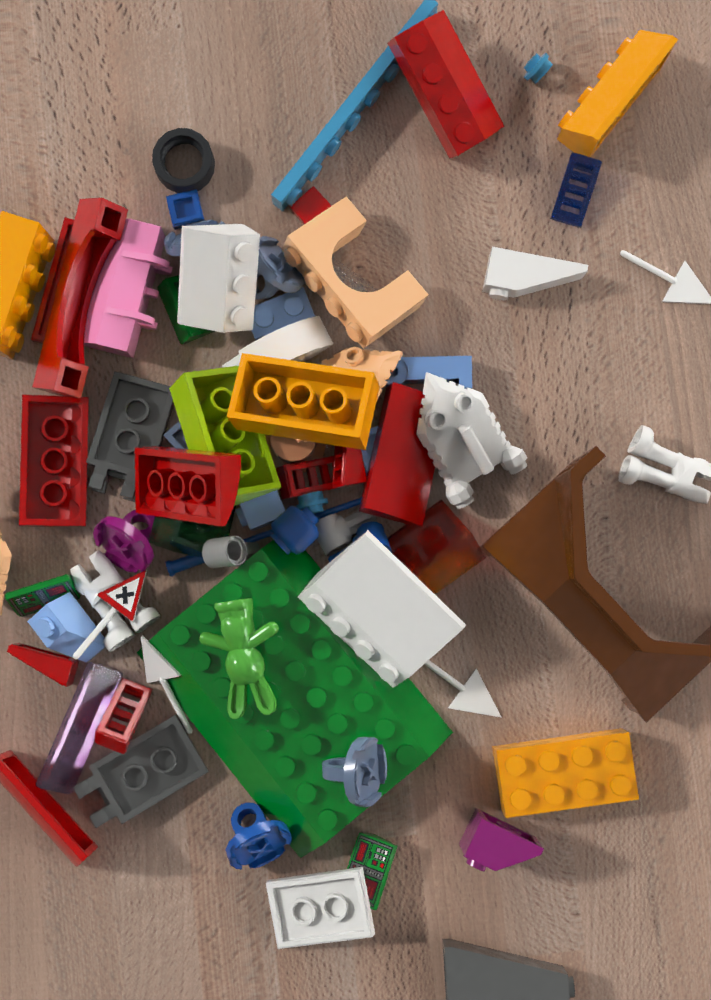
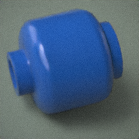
[270,506,320,555]

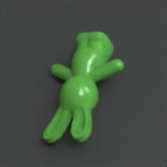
[199,598,279,719]

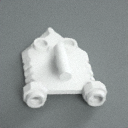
[416,372,527,509]

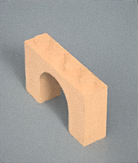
[282,196,428,349]

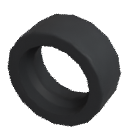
[152,128,215,193]

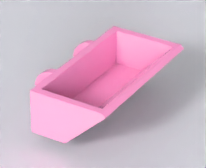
[84,219,173,358]

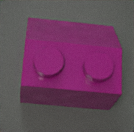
[459,808,544,872]

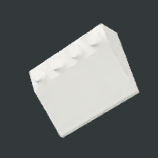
[298,530,466,688]

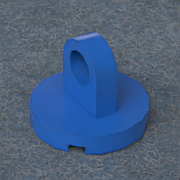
[225,802,292,870]

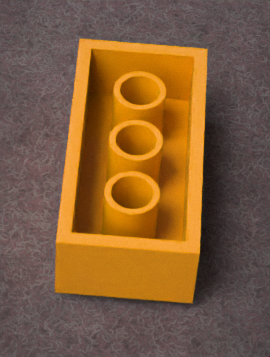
[0,211,55,360]
[227,353,380,450]
[492,728,639,818]

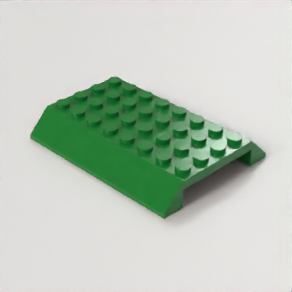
[137,540,453,858]

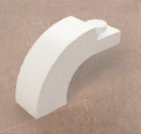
[222,316,333,368]

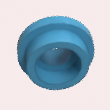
[524,53,553,84]
[296,491,329,514]

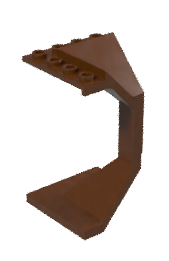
[480,446,711,723]

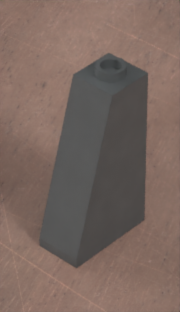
[442,938,575,1000]

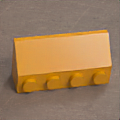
[557,30,678,162]

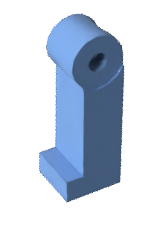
[385,356,472,389]

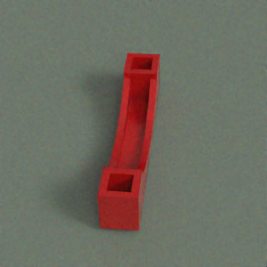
[32,197,128,398]

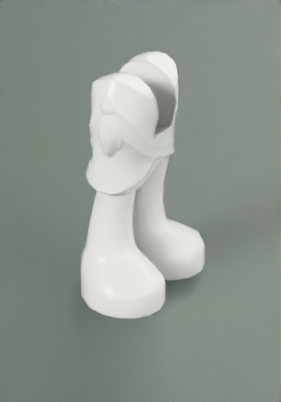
[618,425,711,504]
[70,550,160,652]

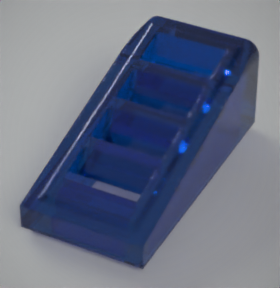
[550,153,602,228]

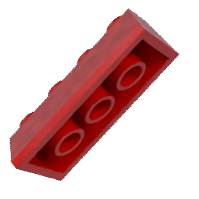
[387,10,504,159]

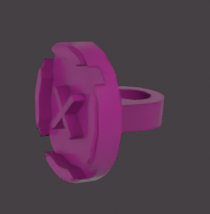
[93,510,157,573]

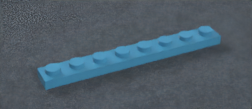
[271,0,438,212]

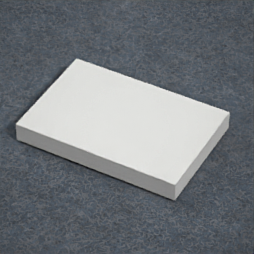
[266,867,375,949]

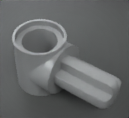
[315,511,377,557]
[202,535,261,568]

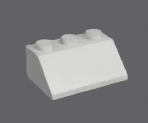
[177,224,260,333]

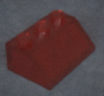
[388,499,486,594]

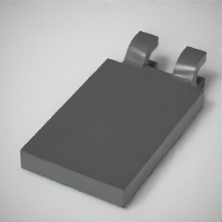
[86,371,174,502]
[73,715,209,828]

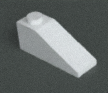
[482,247,588,300]

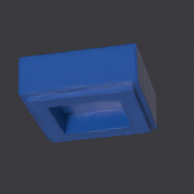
[166,189,205,230]

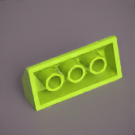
[169,366,281,506]

